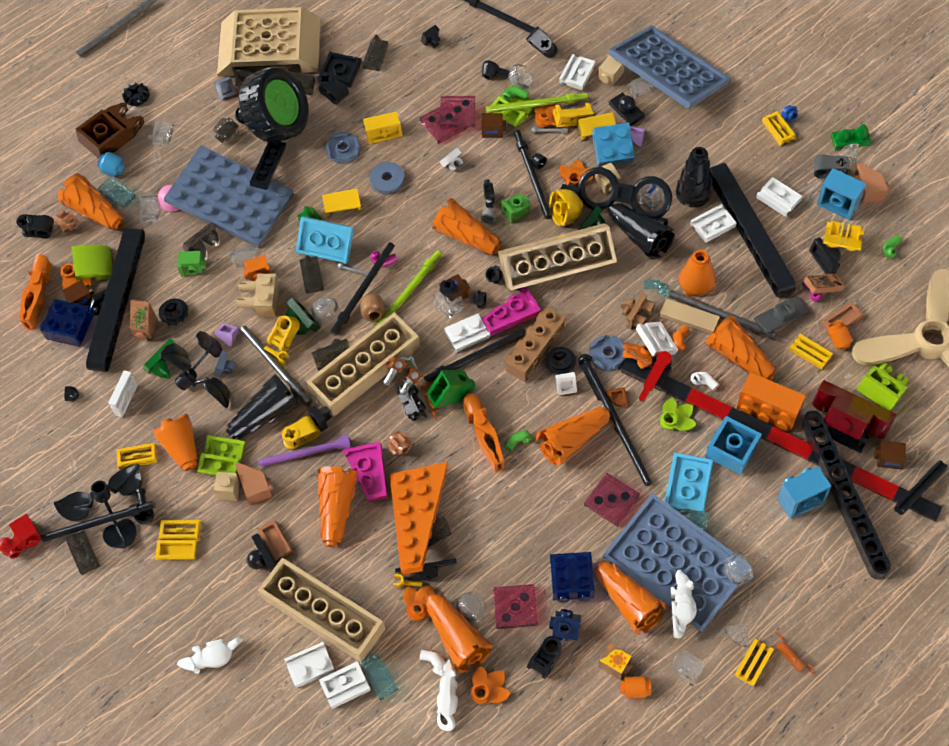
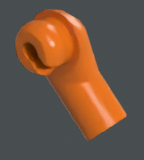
[672,325,690,352]

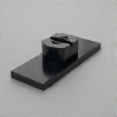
[395,558,457,580]

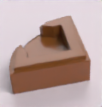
[606,387,629,407]

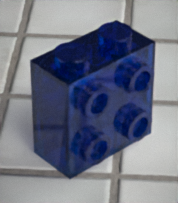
[40,299,94,347]
[550,552,595,603]

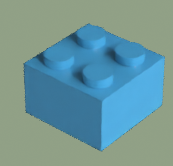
[592,122,635,167]
[817,168,866,220]
[705,416,762,475]
[777,466,831,519]

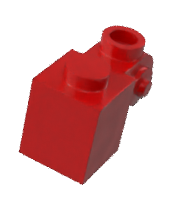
[0,514,42,559]

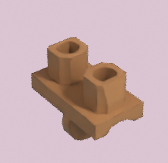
[621,292,655,330]

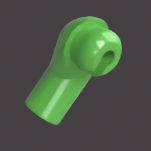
[502,85,529,101]
[883,235,902,259]
[504,430,532,452]

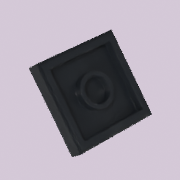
[320,52,362,88]

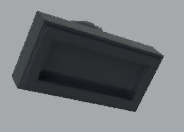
[609,92,644,126]
[809,237,841,274]
[247,533,276,573]

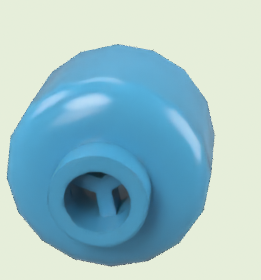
[97,152,125,177]

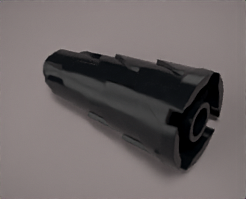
[676,147,712,207]
[608,203,675,260]
[226,374,299,440]

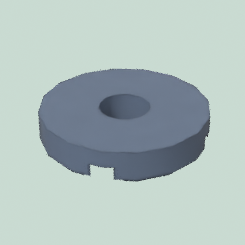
[326,132,361,164]
[369,162,405,194]
[589,335,626,371]

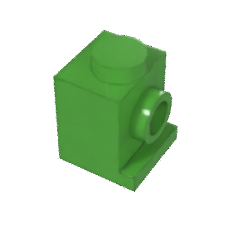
[501,193,530,224]
[177,251,206,277]

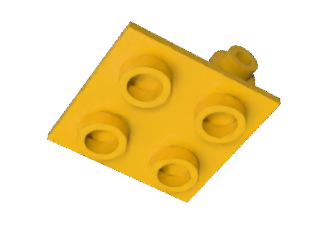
[823,220,865,251]

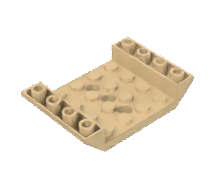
[217,7,321,77]

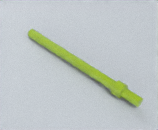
[485,93,588,113]
[374,250,442,328]

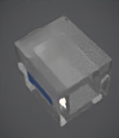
[638,184,664,211]

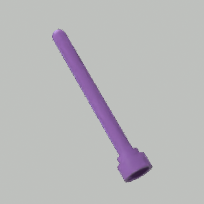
[258,434,352,467]

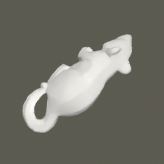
[671,570,697,639]
[177,636,243,674]
[437,659,458,731]

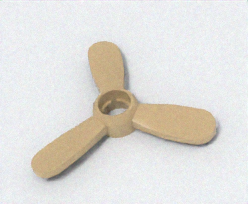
[852,269,949,367]

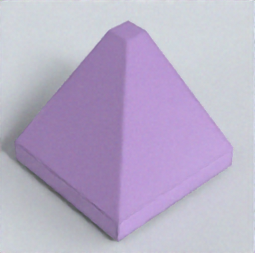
[630,126,646,146]
[215,323,240,347]

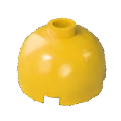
[549,189,583,226]

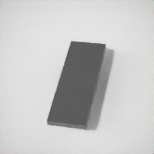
[754,296,810,334]

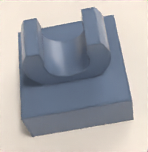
[214,76,237,100]
[213,351,236,377]

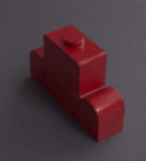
[812,380,897,440]

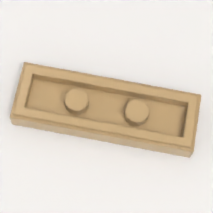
[659,298,720,334]

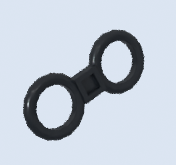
[578,167,672,219]

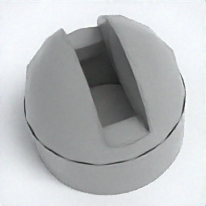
[481,208,496,223]

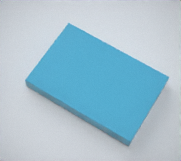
[295,216,355,264]
[664,452,713,517]

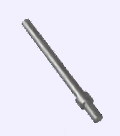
[76,0,158,57]
[669,290,777,339]
[240,326,312,406]

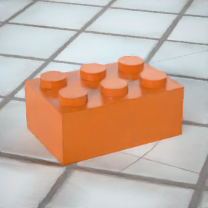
[737,372,806,432]

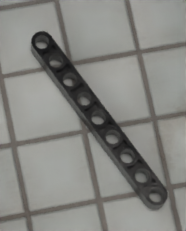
[710,162,796,297]
[86,228,145,372]
[802,410,891,580]

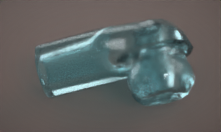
[644,280,669,296]

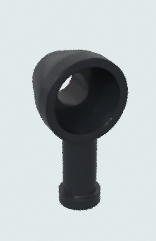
[482,60,514,80]
[134,488,155,525]

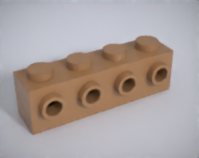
[505,307,566,382]

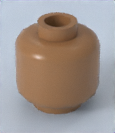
[360,294,385,322]

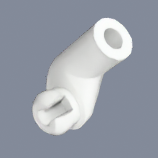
[690,372,720,391]
[420,649,446,674]

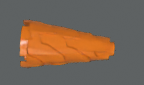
[58,173,124,231]
[432,198,502,255]
[705,315,777,381]
[536,407,610,466]
[317,466,358,547]
[595,561,667,635]
[426,593,493,673]

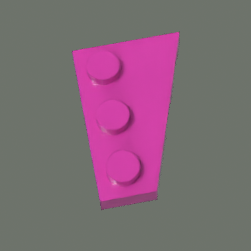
[482,287,541,336]
[343,442,389,502]

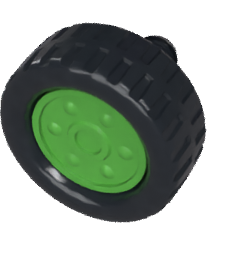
[235,67,309,143]

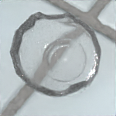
[509,63,533,90]
[311,296,341,326]
[724,552,754,585]
[455,592,487,625]

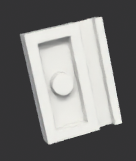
[559,54,596,90]
[756,177,802,217]
[691,204,736,243]
[444,313,490,353]
[636,322,678,357]
[108,370,138,417]
[284,642,335,688]
[319,661,371,709]

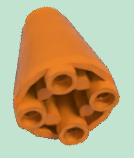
[678,250,716,296]
[153,414,198,471]

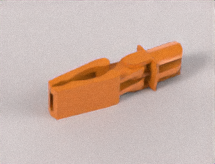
[19,254,52,330]
[463,393,504,472]

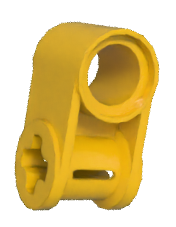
[267,316,300,351]
[282,416,321,450]

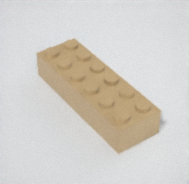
[498,224,617,291]
[306,313,421,417]
[257,558,386,663]

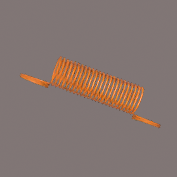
[417,381,441,420]
[775,631,815,674]

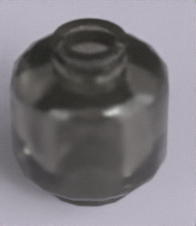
[213,117,239,143]

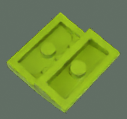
[491,86,535,128]
[71,245,113,281]
[197,435,247,475]

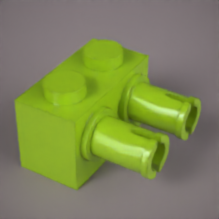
[856,363,909,411]

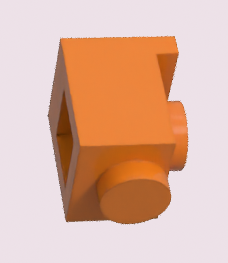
[243,255,271,281]

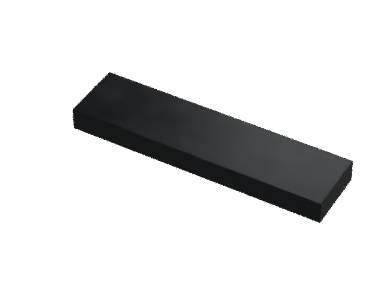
[250,142,286,190]

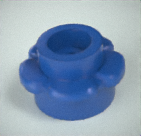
[782,105,798,122]

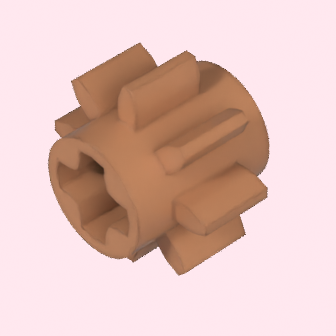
[55,210,78,232]
[388,432,412,456]

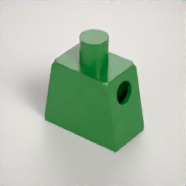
[426,370,475,408]

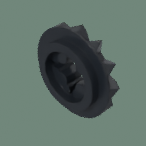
[122,82,150,106]
[483,179,495,208]
[159,298,189,326]
[545,347,576,375]

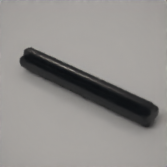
[894,460,947,515]

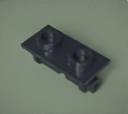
[397,380,427,421]
[828,426,869,453]

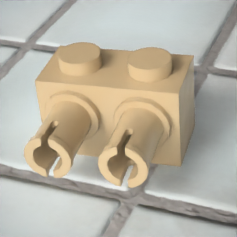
[236,274,279,317]

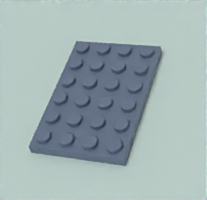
[608,25,731,109]
[164,145,294,248]
[602,493,753,633]

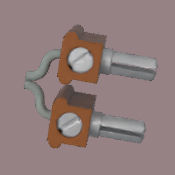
[384,356,423,396]

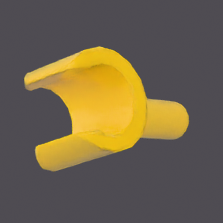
[264,345,290,366]
[393,574,422,589]

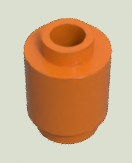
[827,320,853,350]
[620,676,651,699]

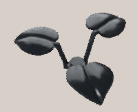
[159,331,230,408]
[54,464,142,549]

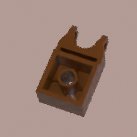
[76,102,144,159]

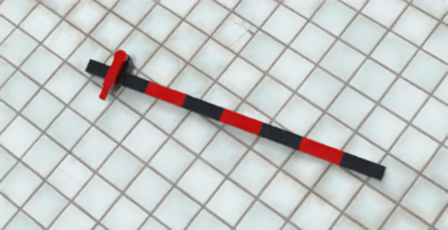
[621,351,942,521]

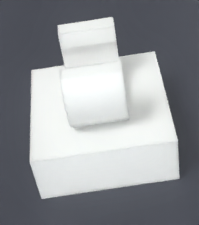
[440,148,463,171]
[555,372,577,395]

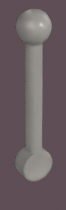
[531,127,568,134]
[337,263,370,276]

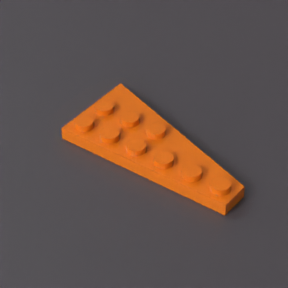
[390,462,449,575]

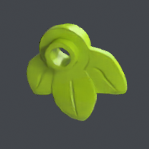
[659,398,696,431]

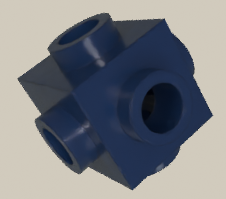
[549,609,581,641]

